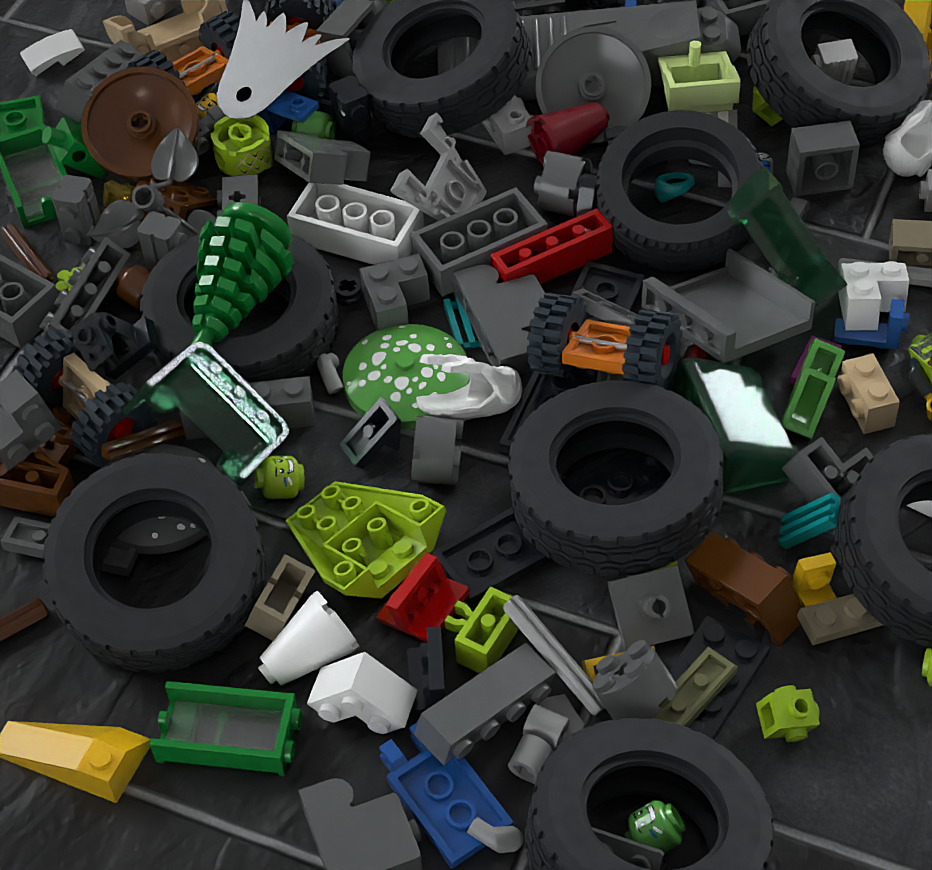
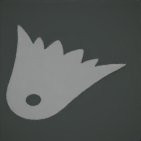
[217,0,349,118]

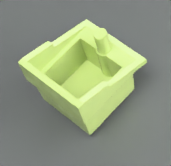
[658,41,740,112]

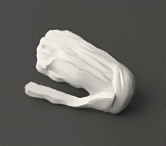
[883,100,932,177]
[416,354,522,420]

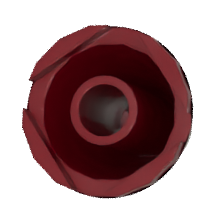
[526,102,610,165]

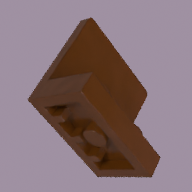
[132,177,218,227]

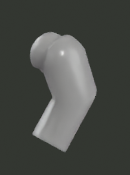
[317,353,344,394]
[467,817,524,853]

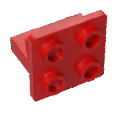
[377,553,470,642]

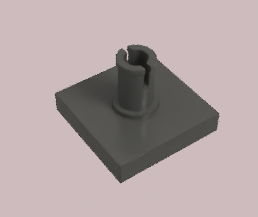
[607,565,695,651]

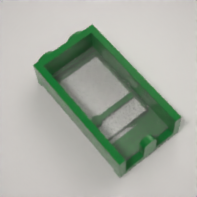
[0,124,67,228]
[150,681,302,776]

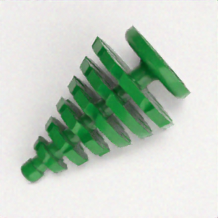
[190,202,295,356]

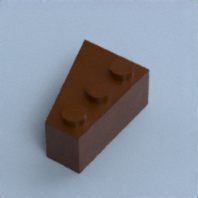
[0,452,75,517]
[684,532,802,647]

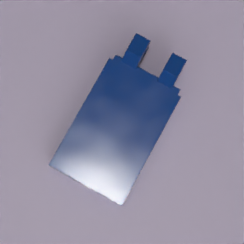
[379,722,513,869]

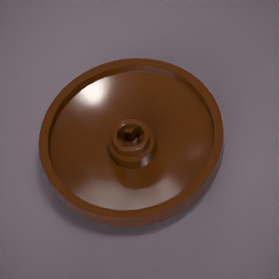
[81,67,200,181]

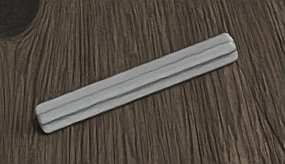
[503,595,605,715]

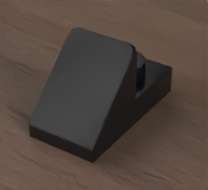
[339,397,401,469]

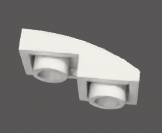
[20,29,85,76]

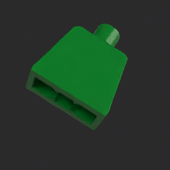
[42,116,107,179]

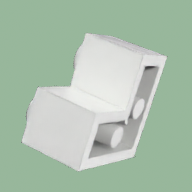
[838,261,909,330]
[307,652,418,734]

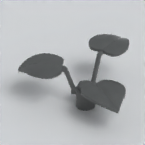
[90,128,217,249]

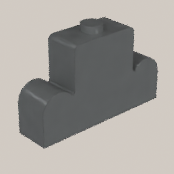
[274,130,370,185]
[453,264,545,375]
[298,778,423,870]

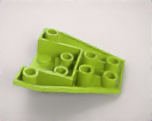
[286,481,446,599]

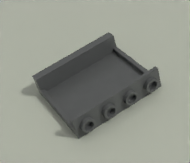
[641,249,815,364]

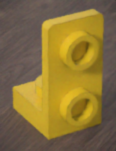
[791,552,836,608]

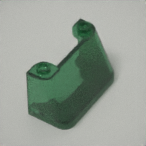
[673,357,799,494]

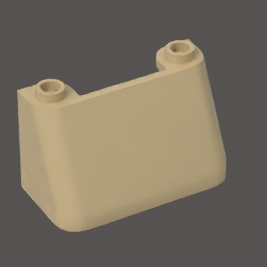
[103,0,228,62]

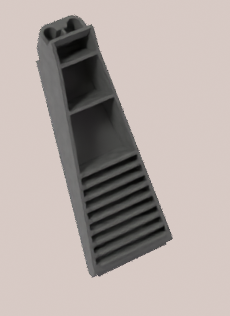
[438,0,741,101]

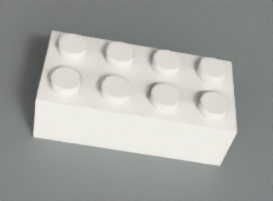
[287,183,424,265]

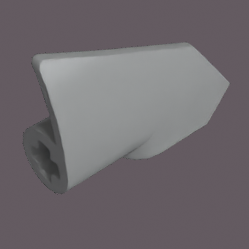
[508,694,584,784]

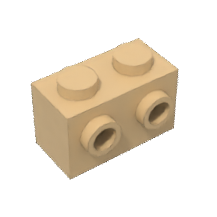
[837,354,900,434]

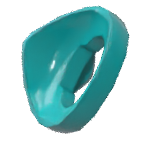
[654,172,695,203]

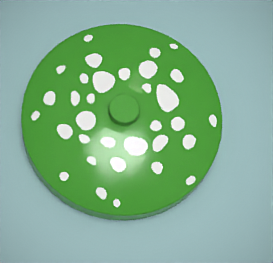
[343,324,470,430]

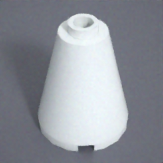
[258,591,360,686]

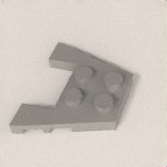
[390,113,487,221]

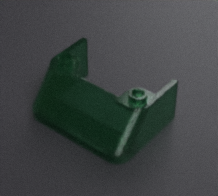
[726,166,848,308]
[122,342,289,486]

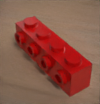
[490,208,613,284]

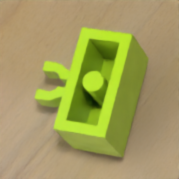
[444,586,519,673]

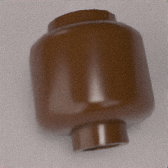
[114,264,151,310]

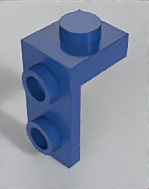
[260,90,319,133]
[833,298,910,350]

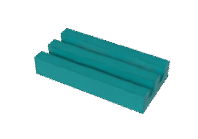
[443,297,481,350]
[778,492,840,549]

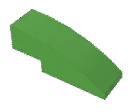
[780,338,845,440]

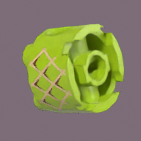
[211,114,273,177]

